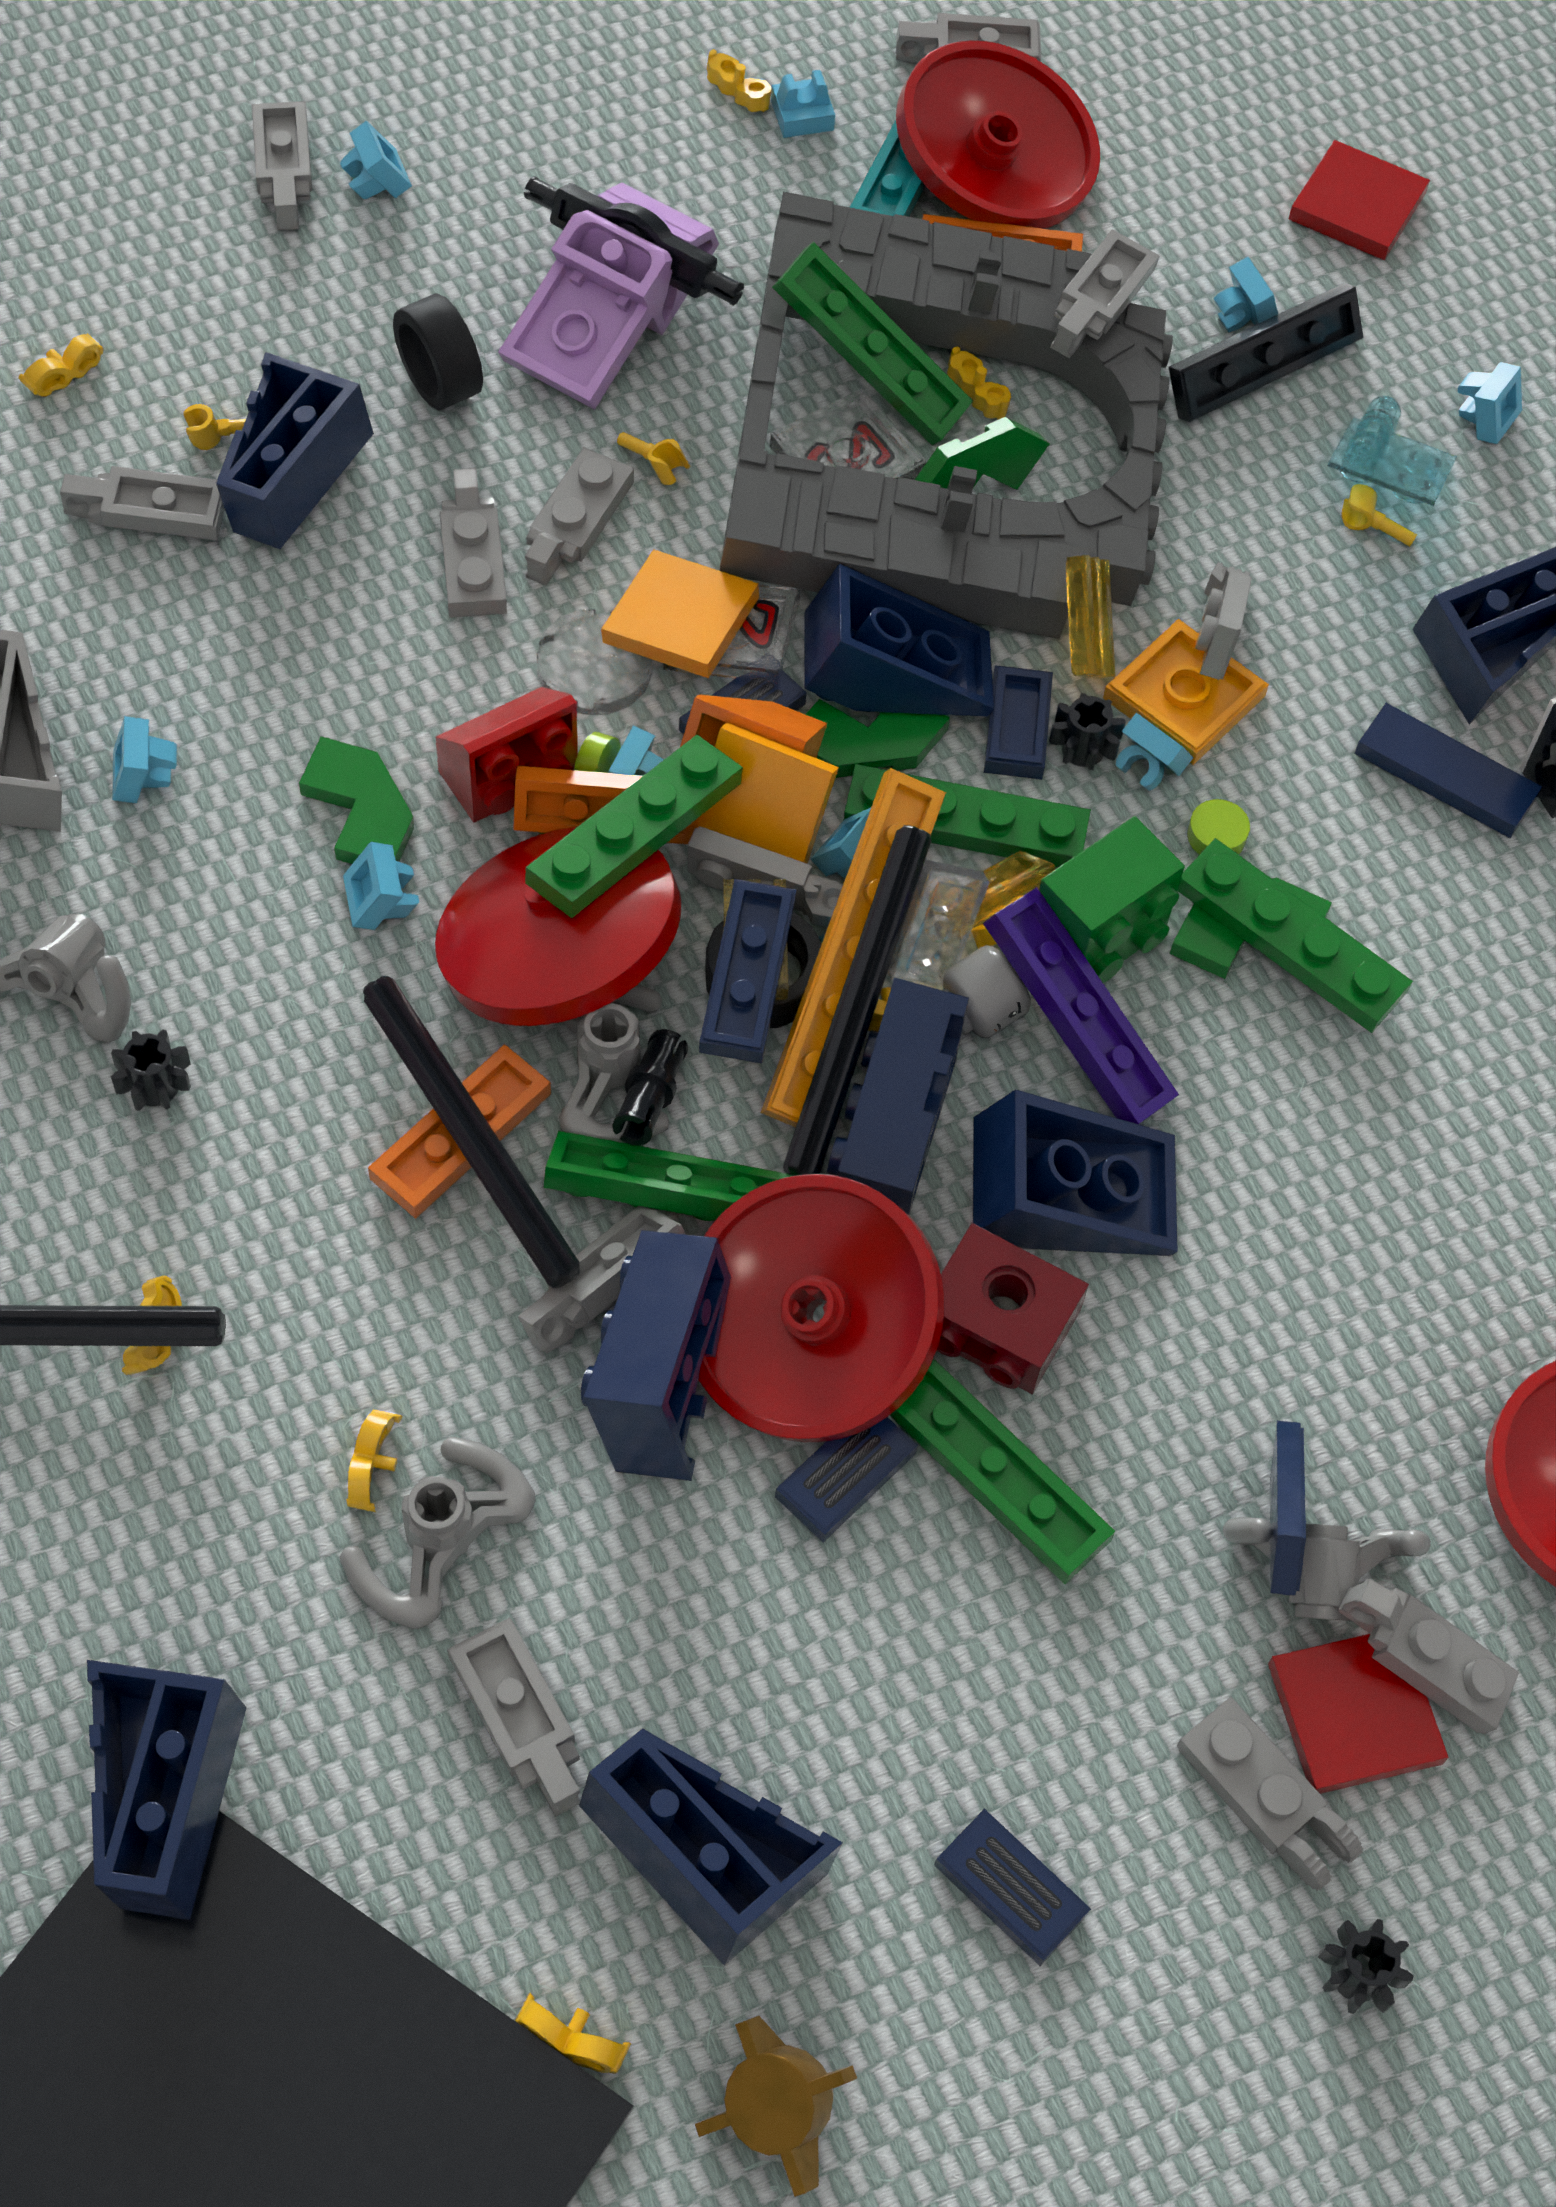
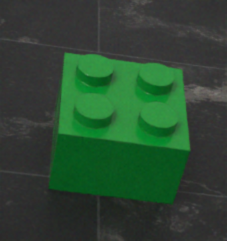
[1039,816,1185,984]

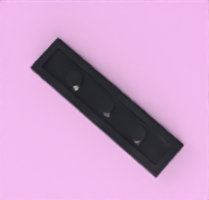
[1168,283,1364,422]

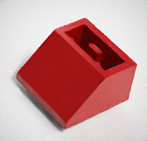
[435,687,578,823]

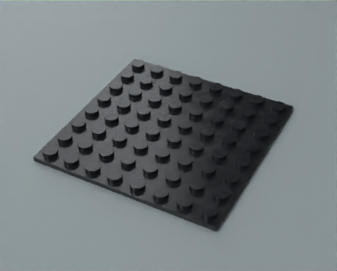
[0,1811,634,2207]

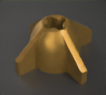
[695,2016,857,2197]

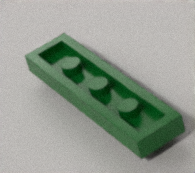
[772,241,973,446]
[525,735,743,918]
[843,764,1091,868]
[1178,838,1413,1033]
[543,1130,794,1221]
[890,1358,1115,1585]

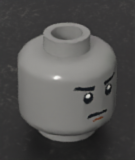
[943,945,1031,1038]

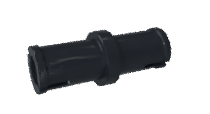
[612,1029,688,1146]

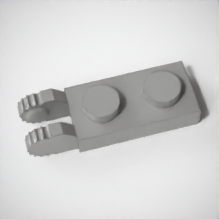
[1177,1696,1363,1891]

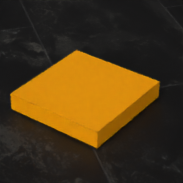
[601,549,759,678]
[1103,619,1269,765]
[698,722,839,864]

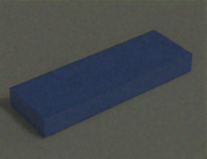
[1354,703,1542,839]
[699,879,797,1064]
[1270,1420,1306,1596]

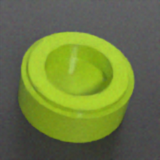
[574,731,621,773]
[1187,799,1250,855]

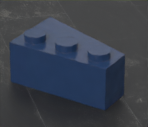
[216,352,374,549]
[1412,547,1556,725]
[827,977,969,1215]
[581,1230,731,1481]
[87,1660,246,1920]
[579,1728,843,1966]

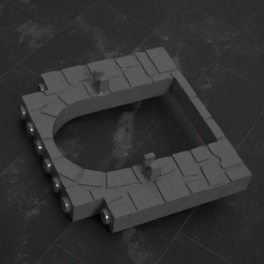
[719,191,1173,639]

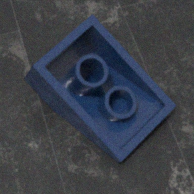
[804,564,994,717]
[973,1089,1178,1256]

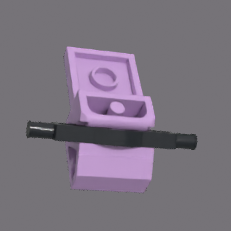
[498,176,744,410]

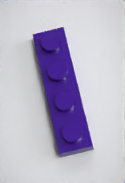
[983,887,1179,1124]

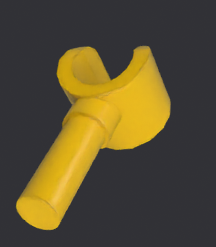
[183,404,246,450]
[617,432,690,485]
[1341,484,1417,547]

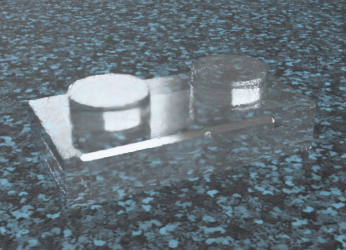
[887,860,990,990]

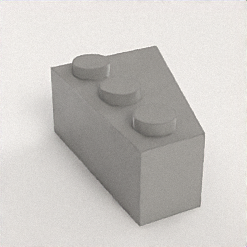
[0,630,62,832]

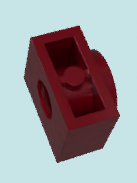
[936,1223,1089,1395]

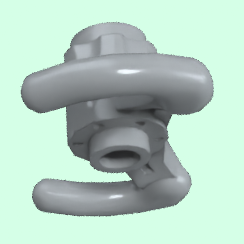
[0,914,131,1042]
[559,984,669,1143]
[340,1437,535,1629]
[1223,1517,1431,1621]

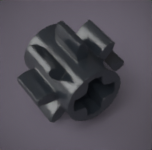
[1049,693,1126,770]
[111,1029,191,1111]
[1318,1919,1414,2014]

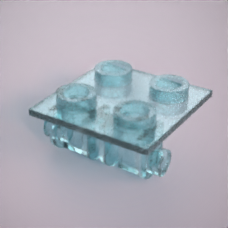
[1327,396,1457,507]

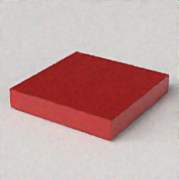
[1288,140,1430,261]
[1268,1634,1449,1794]

